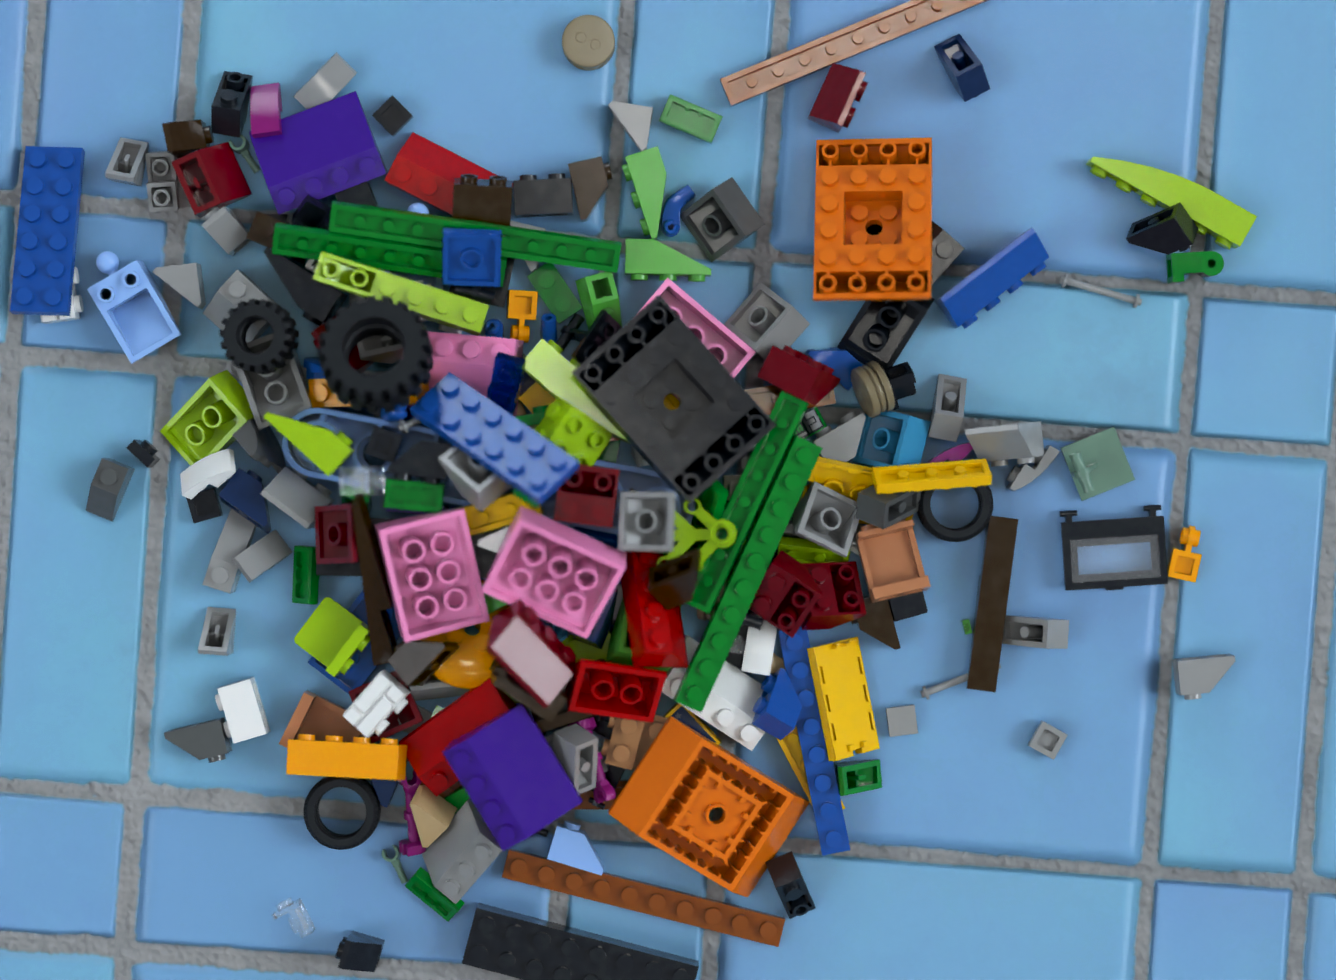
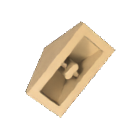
[410,785,457,848]

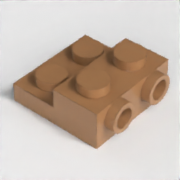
[601,714,668,770]

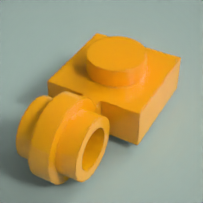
[506,290,538,343]
[1167,525,1202,582]

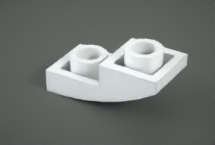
[180,448,236,499]
[741,612,777,676]

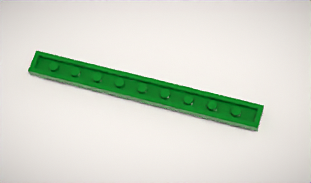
[329,201,622,273]
[673,435,823,712]

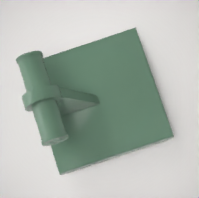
[1060,427,1135,501]

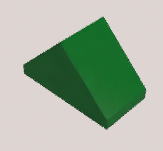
[835,759,882,796]

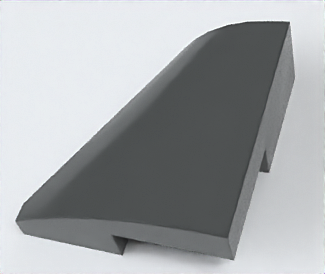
[232,419,286,474]

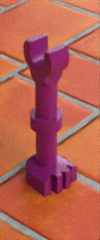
[567,717,616,804]
[398,770,426,857]

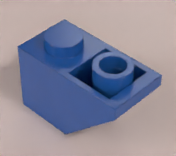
[752,668,802,740]

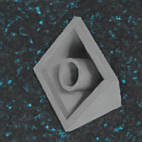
[793,481,859,558]
[618,492,676,553]

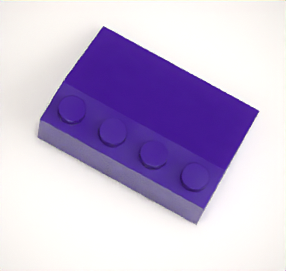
[249,91,388,215]
[443,703,583,851]

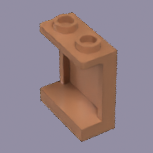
[855,519,931,603]
[279,690,366,748]

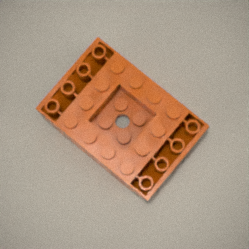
[813,138,933,301]
[608,715,810,898]

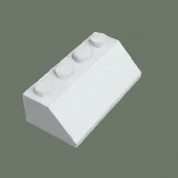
[662,635,765,751]

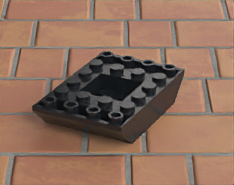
[572,295,776,503]

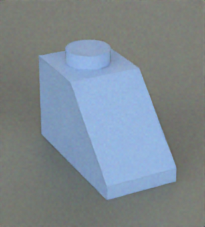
[547,820,604,876]

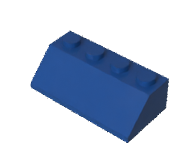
[934,228,1049,329]

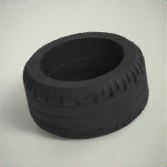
[917,485,993,542]
[303,776,381,850]

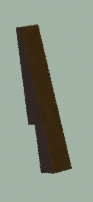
[352,493,398,666]
[966,516,1018,693]

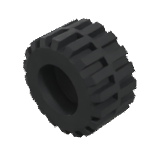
[219,299,299,374]

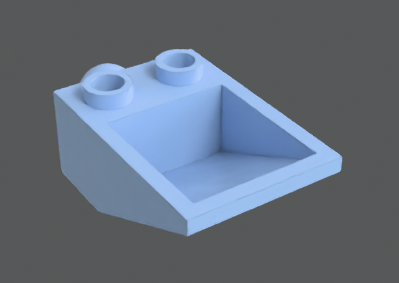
[87,251,182,364]

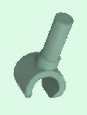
[229,135,260,174]
[382,845,408,884]

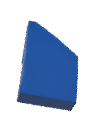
[805,347,863,391]
[303,357,324,379]

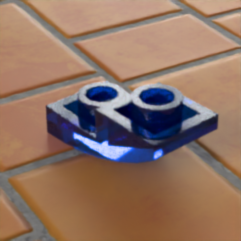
[486,352,526,416]

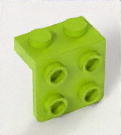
[533,397,612,466]
[294,597,370,677]

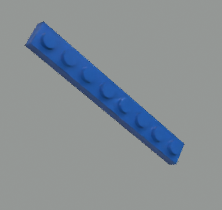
[777,626,850,856]

